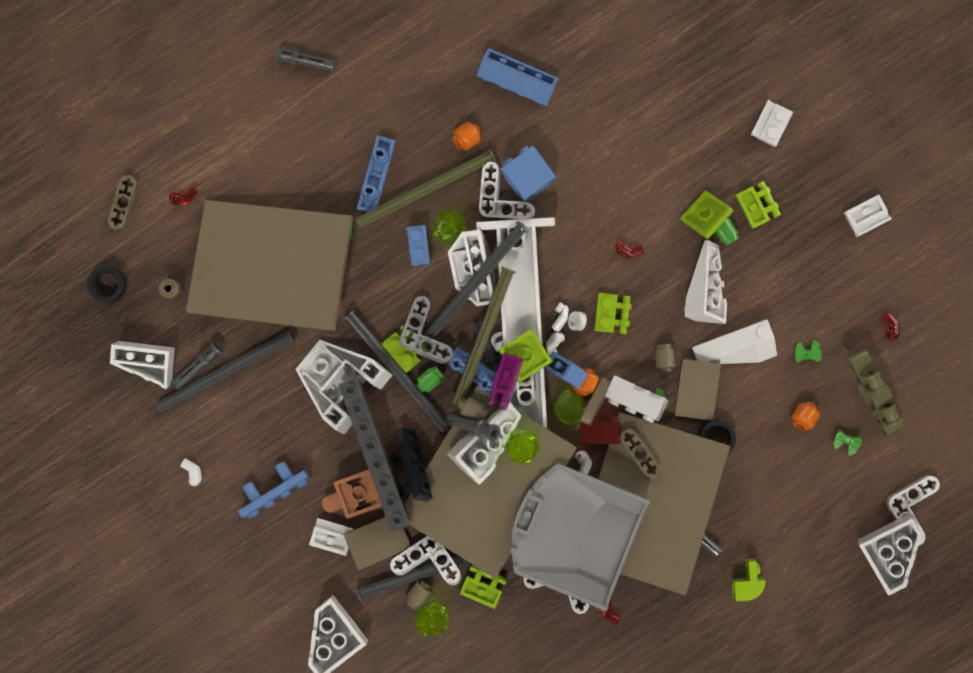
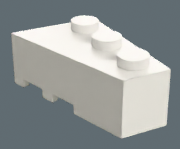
[110,341,175,389]
[605,375,668,423]

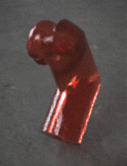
[169,187,198,206]

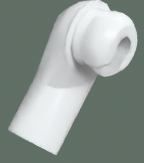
[551,302,569,332]
[546,332,565,356]
[575,450,592,475]
[180,458,202,486]

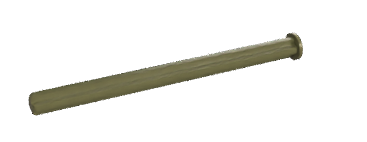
[355,149,496,229]
[449,266,516,415]

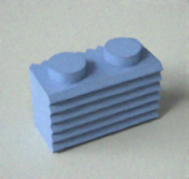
[406,225,431,267]
[544,352,588,389]

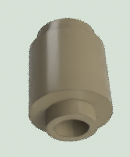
[159,279,182,299]
[655,344,675,372]
[458,397,489,421]
[405,580,432,610]

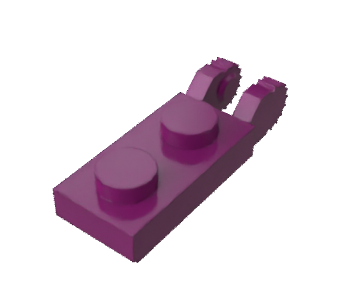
[489,353,524,411]

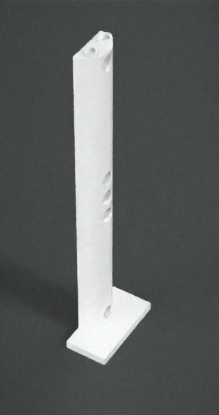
[476,218,555,428]

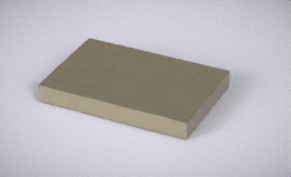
[674,358,721,421]
[343,516,411,571]

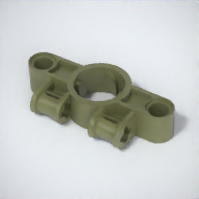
[846,348,904,437]

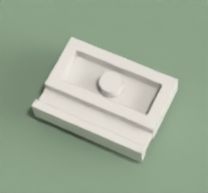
[750,100,793,147]
[844,195,892,237]
[309,518,354,556]

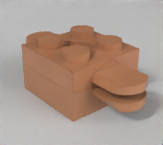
[322,469,396,519]

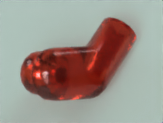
[615,241,644,259]
[882,312,900,341]
[599,601,621,625]

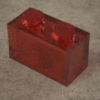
[580,417,621,444]

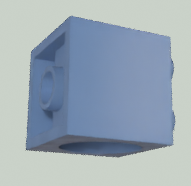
[501,146,556,202]

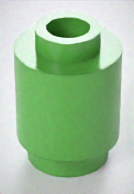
[715,217,739,246]
[416,366,445,393]

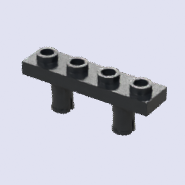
[391,427,433,502]

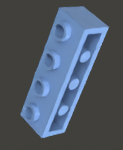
[477,48,559,106]

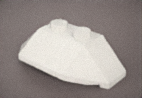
[448,229,495,306]

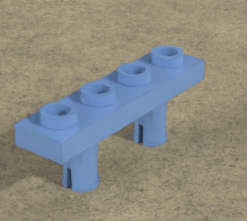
[357,135,396,212]
[448,347,517,401]
[238,462,312,519]

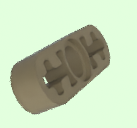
[108,175,138,230]
[581,377,612,426]
[620,429,661,478]

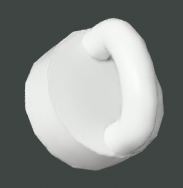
[568,311,587,331]
[491,331,503,352]

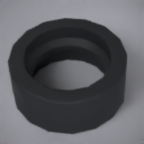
[87,266,127,303]
[698,420,736,452]

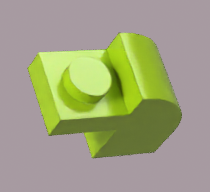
[731,558,766,601]

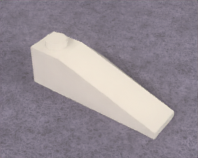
[684,240,727,324]
[692,319,777,364]
[447,403,521,485]

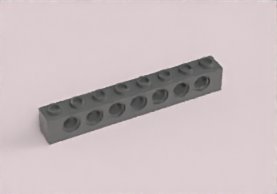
[338,377,411,532]

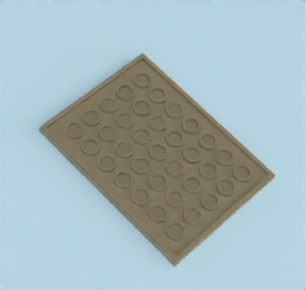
[186,200,353,331]
[405,386,577,578]
[599,412,730,596]

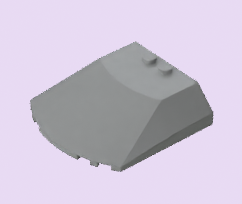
[511,463,650,611]

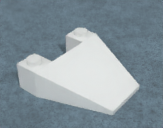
[296,340,392,434]

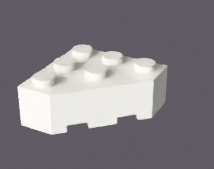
[858,513,922,596]
[308,595,368,673]

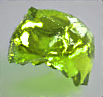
[433,210,465,245]
[552,391,586,425]
[505,428,540,465]
[414,601,449,637]

